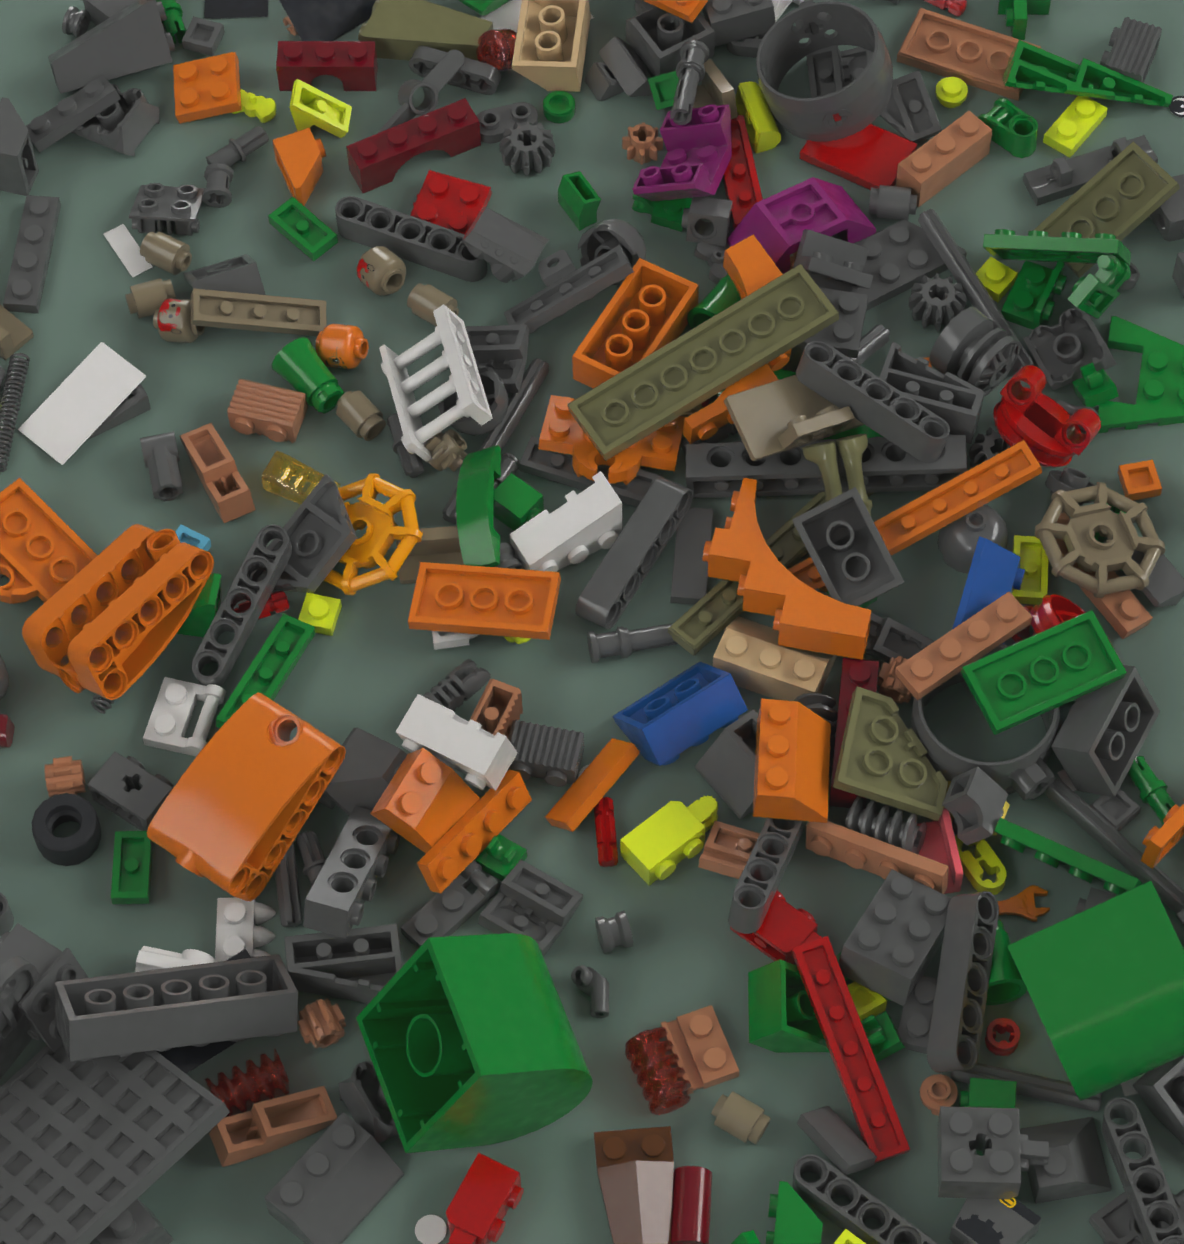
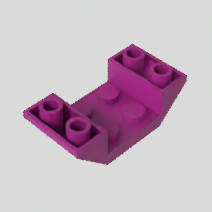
[632,104,732,201]
[727,177,876,274]

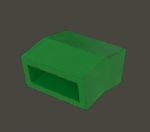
[558,171,601,231]

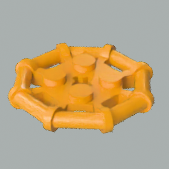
[324,473,423,595]

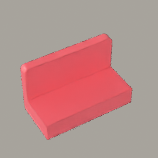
[917,808,963,894]

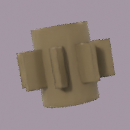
[425,429,467,472]

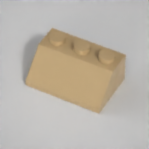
[512,0,591,92]
[713,616,837,701]

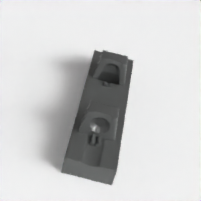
[1023,135,1158,206]

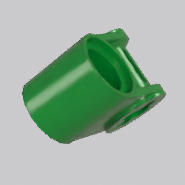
[978,97,1038,158]

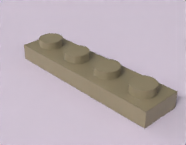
[191,288,327,336]

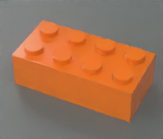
[572,258,699,389]

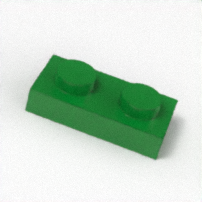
[268,197,338,262]
[111,831,153,904]

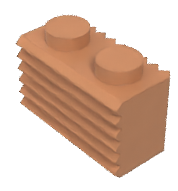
[227,379,308,443]
[469,679,523,738]

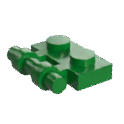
[1067,254,1131,319]

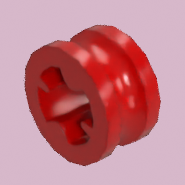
[985,1017,1021,1056]

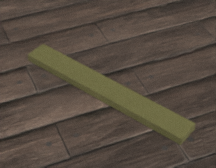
[668,492,874,656]

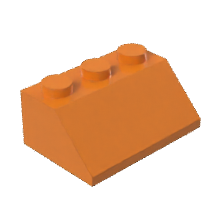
[753,698,831,823]

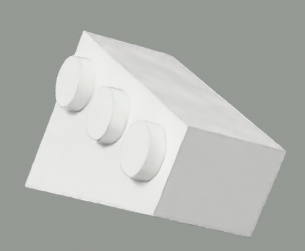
[509,471,622,572]
[396,694,518,791]

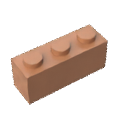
[896,111,992,208]

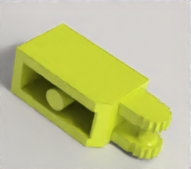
[620,795,718,886]

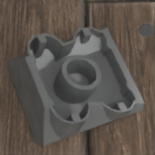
[71,84,159,156]
[461,207,549,283]
[1023,308,1117,390]
[338,1061,398,1143]

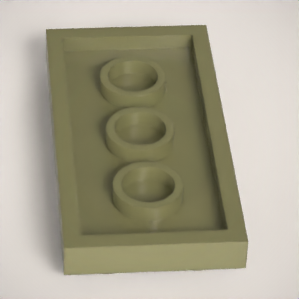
[1034,141,1180,278]

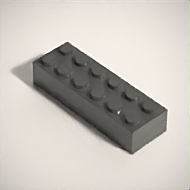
[54,954,298,1062]

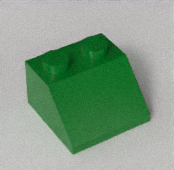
[748,959,829,1053]

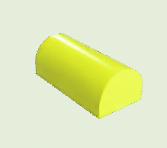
[735,81,781,154]

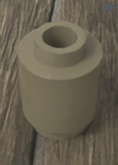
[140,232,192,275]
[125,278,176,319]
[407,283,459,327]
[336,390,386,441]
[711,1091,771,1145]

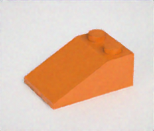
[370,748,480,854]

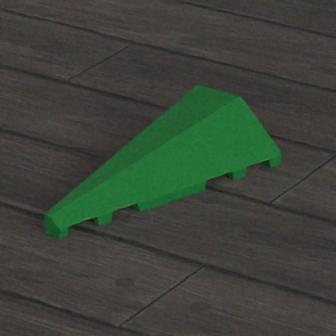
[1002,40,1173,107]

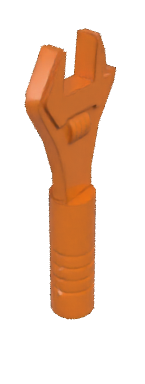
[997,885,1050,922]

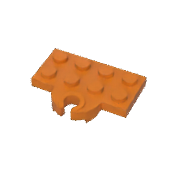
[538,395,686,485]
[0,478,98,604]

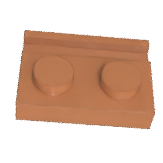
[698,821,760,879]
[661,1005,739,1095]

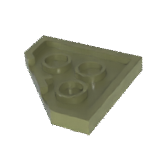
[833,686,948,821]

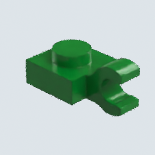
[632,195,692,232]

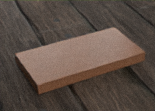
[897,8,1041,101]

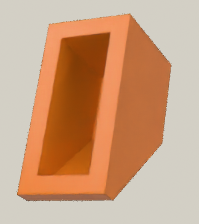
[272,128,326,206]

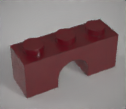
[276,41,378,91]

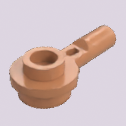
[919,1074,958,1117]

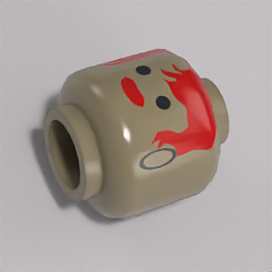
[357,246,406,296]
[153,298,205,343]

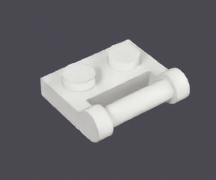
[143,677,226,756]

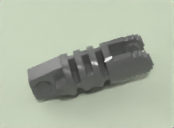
[423,659,491,711]

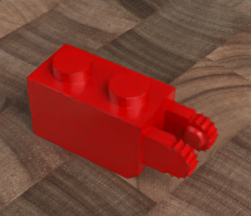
[730,890,822,965]
[446,1152,524,1244]

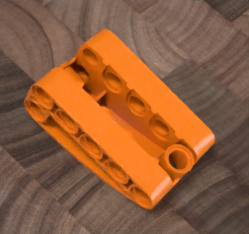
[22,524,214,700]
[147,693,346,901]

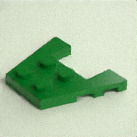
[1098,316,1184,433]

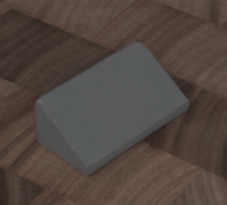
[599,37,652,97]
[1131,550,1184,607]

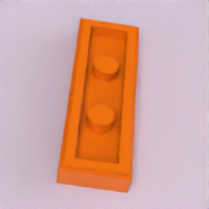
[545,738,640,832]

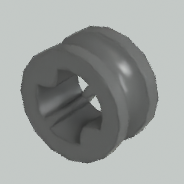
[62,6,90,38]

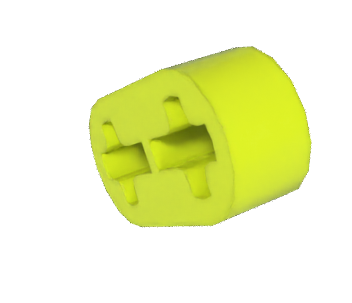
[955,835,1007,895]

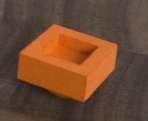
[1118,460,1162,501]

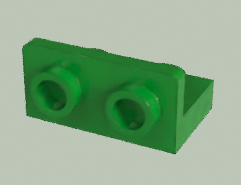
[1001,260,1068,330]

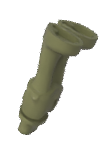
[802,433,873,516]

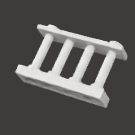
[379,304,493,462]

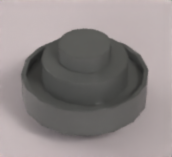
[1045,467,1095,506]

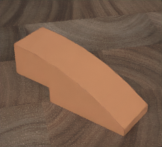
[180,423,256,523]
[209,1086,337,1167]

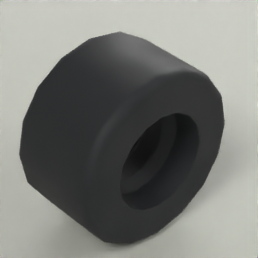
[31,793,101,866]

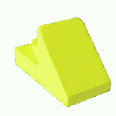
[289,79,352,138]

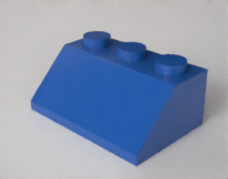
[952,537,1025,645]
[613,662,748,766]

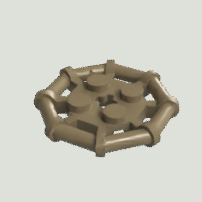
[1035,482,1165,598]

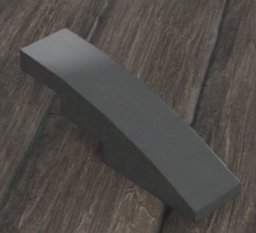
[815,588,934,663]

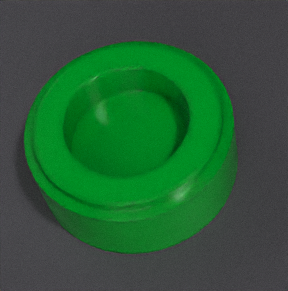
[543,91,576,124]

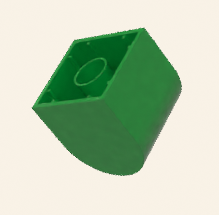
[1007,881,1184,1102]
[356,933,593,1153]

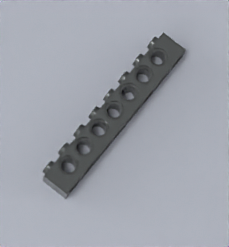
[686,434,967,498]

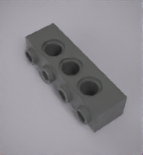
[303,806,401,939]

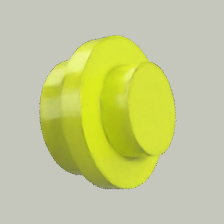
[935,77,968,108]

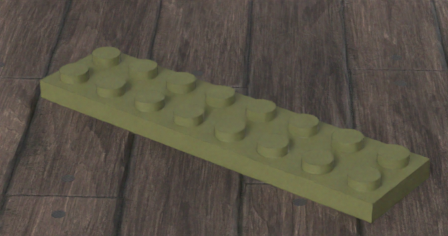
[567,264,839,461]

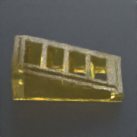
[261,451,341,504]

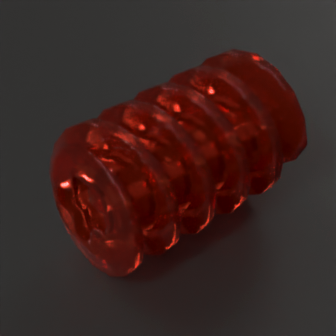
[625,1027,691,1115]
[204,1049,290,1117]

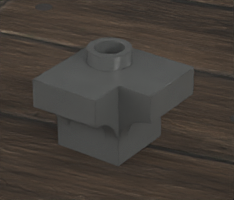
[942,767,1008,846]

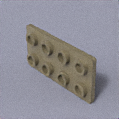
[724,375,864,461]

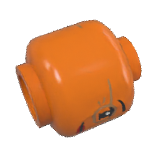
[315,324,369,369]

